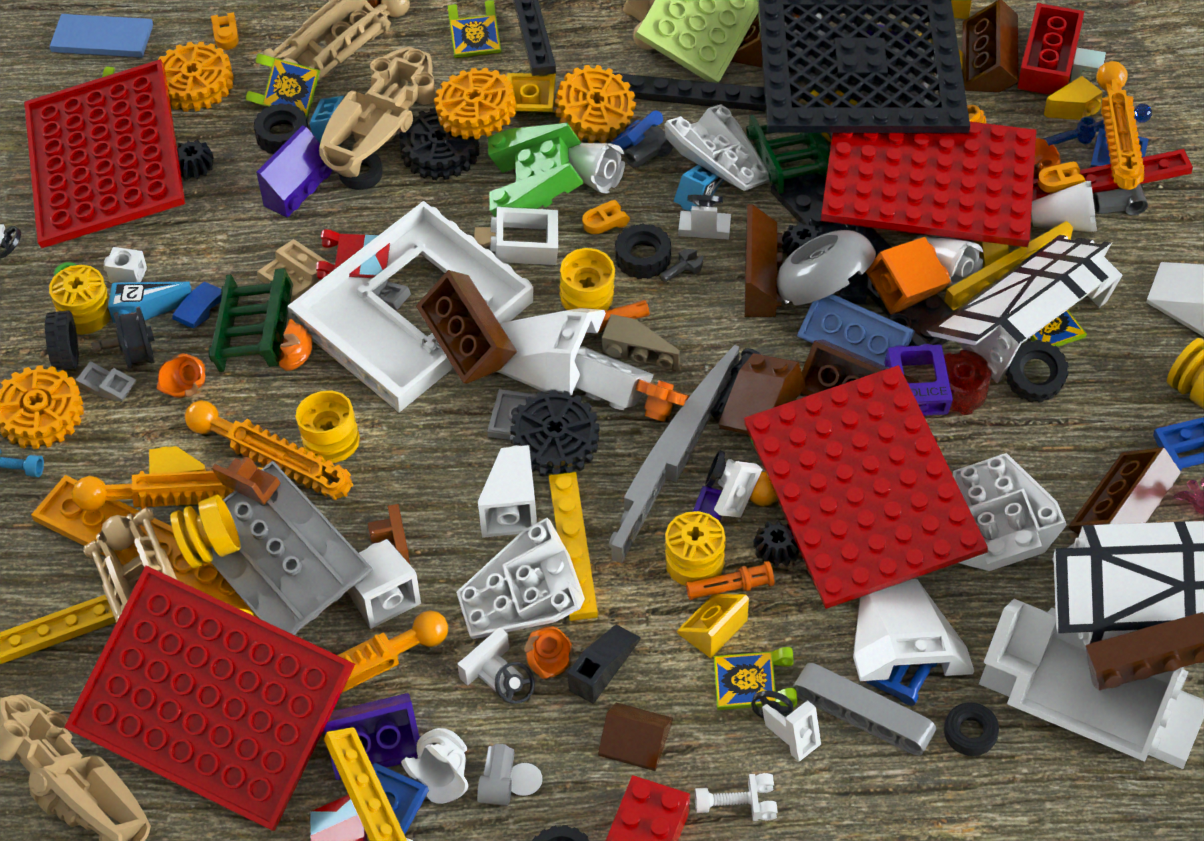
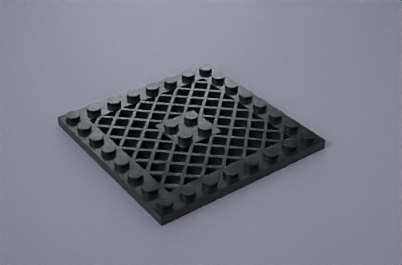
[757,0,970,133]

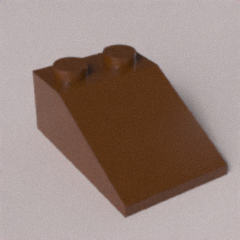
[718,353,806,435]

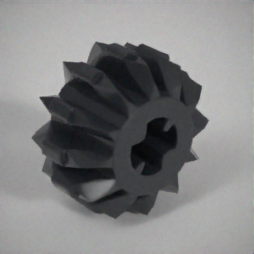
[177,139,214,180]
[782,221,824,256]
[753,520,800,569]

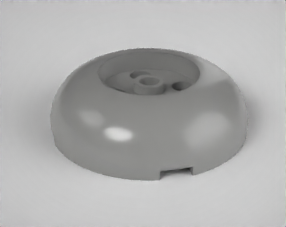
[777,230,876,305]

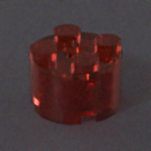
[935,350,991,415]

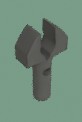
[660,249,703,282]

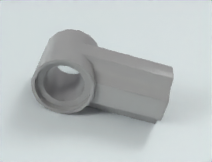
[477,744,514,806]

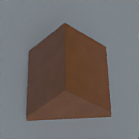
[598,702,673,771]

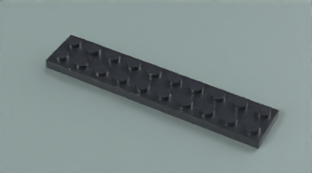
[771,173,953,345]

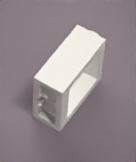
[490,207,558,265]

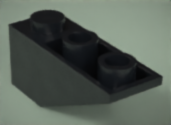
[568,624,641,704]

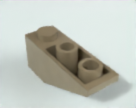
[602,314,680,371]

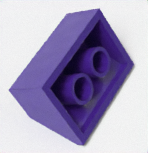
[256,125,332,218]
[324,693,420,780]

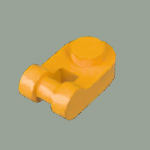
[211,12,239,50]
[1038,161,1086,193]
[582,200,630,234]

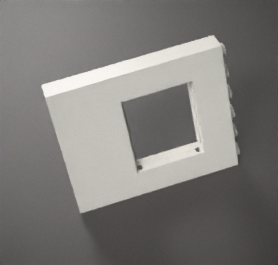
[288,201,533,413]

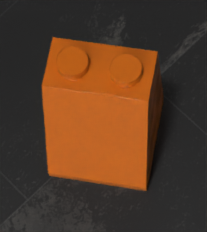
[866,237,951,315]

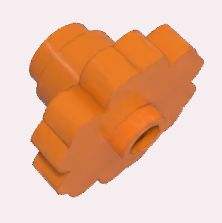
[635,379,690,422]

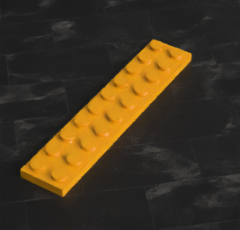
[31,475,258,618]

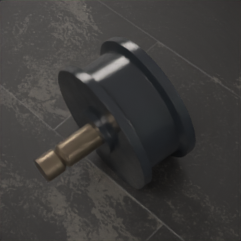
[91,306,155,369]

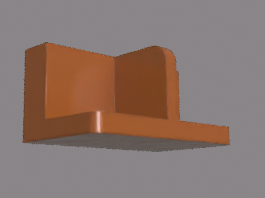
[211,457,281,505]
[368,504,410,564]

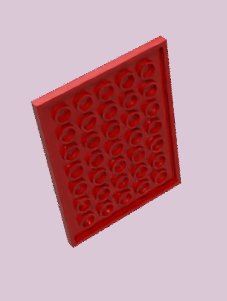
[24,59,185,249]
[821,121,1036,247]
[744,365,988,609]
[64,565,355,831]

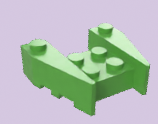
[488,123,583,228]

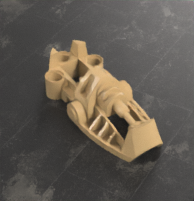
[319,46,436,177]
[0,694,151,841]

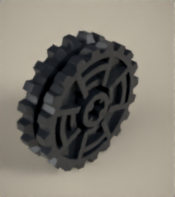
[399,108,480,180]
[510,390,600,477]

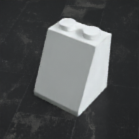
[478,445,537,538]
[347,539,421,629]

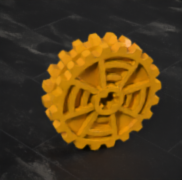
[158,41,234,112]
[554,65,636,143]
[434,68,517,139]
[0,365,84,449]

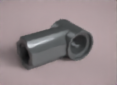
[623,126,674,168]
[1093,184,1148,215]

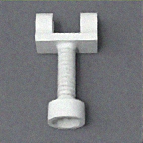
[695,773,778,821]

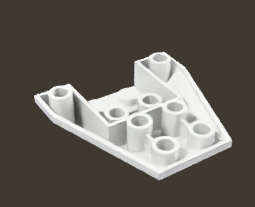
[664,104,769,191]
[1146,262,1204,337]
[496,308,606,395]
[953,453,1067,571]
[456,518,585,639]
[853,579,974,681]

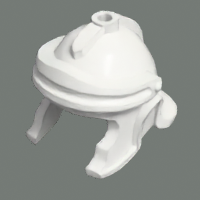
[401,728,468,804]

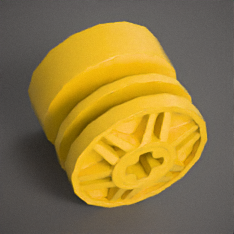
[560,248,615,311]
[49,265,111,335]
[1166,338,1204,409]
[295,391,360,463]
[170,494,241,568]
[665,511,725,586]

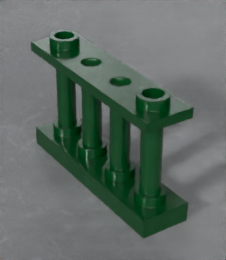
[746,104,830,194]
[209,268,293,372]

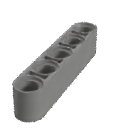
[792,663,936,756]

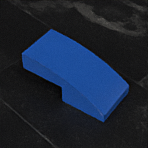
[172,281,222,329]

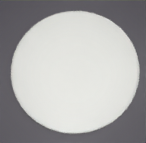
[511,763,542,796]

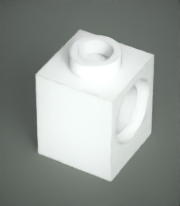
[104,247,147,283]

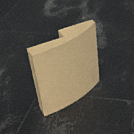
[257,239,328,302]

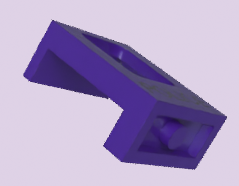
[884,344,953,416]

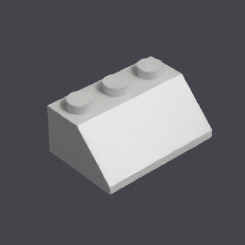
[574,346,654,410]

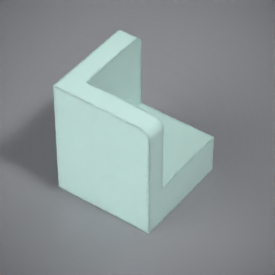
[1070,48,1106,82]

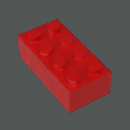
[1017,3,1085,95]
[605,775,690,841]

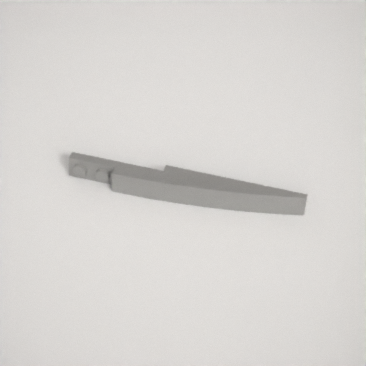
[609,345,739,563]

